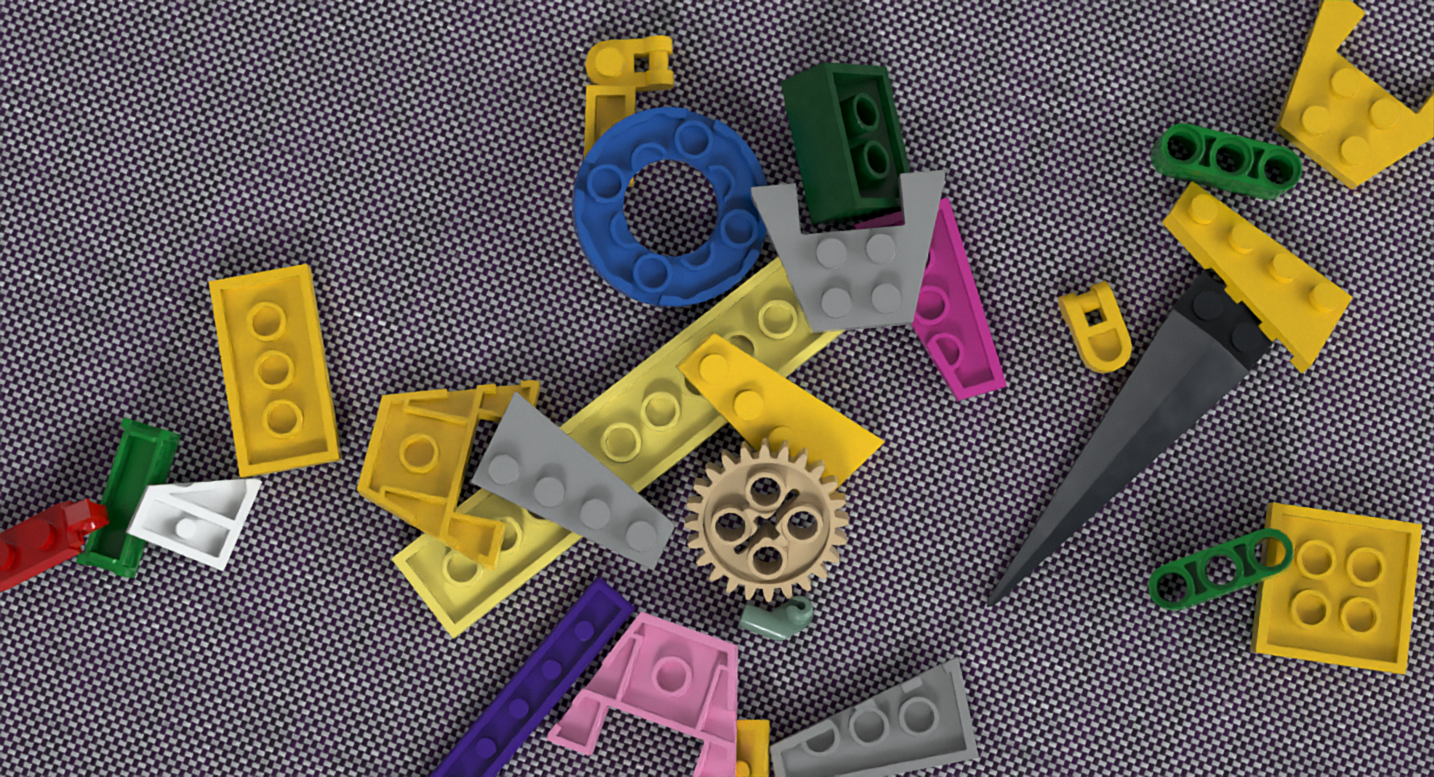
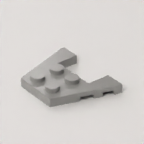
[750,170,945,333]

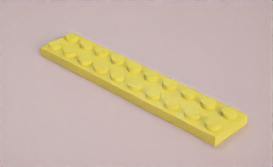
[392,257,846,638]

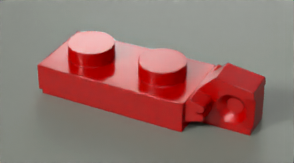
[0,499,110,592]

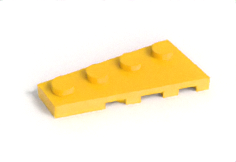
[1162,181,1353,374]

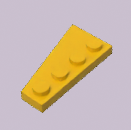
[675,331,885,495]

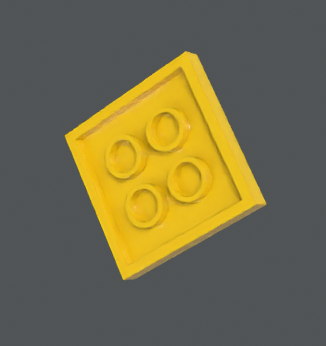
[1250,502,1422,675]

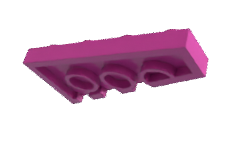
[852,197,1007,402]

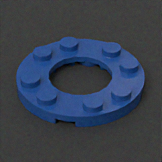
[572,107,768,307]

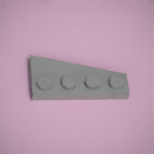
[471,391,676,571]
[769,657,979,777]

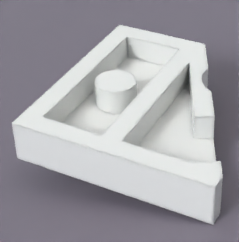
[126,478,262,571]

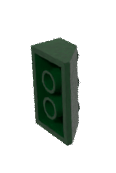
[780,62,911,224]

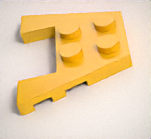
[1274,0,1434,190]
[357,380,541,571]

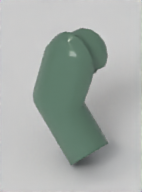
[738,595,813,641]

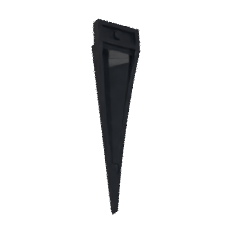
[987,271,1277,608]

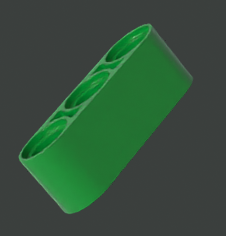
[1150,123,1302,200]
[1148,528,1294,612]

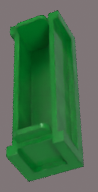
[76,417,181,578]

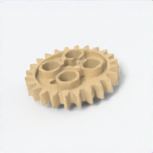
[684,438,849,602]

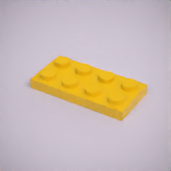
[208,264,343,478]

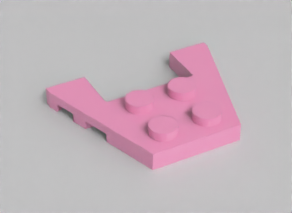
[546,612,738,777]

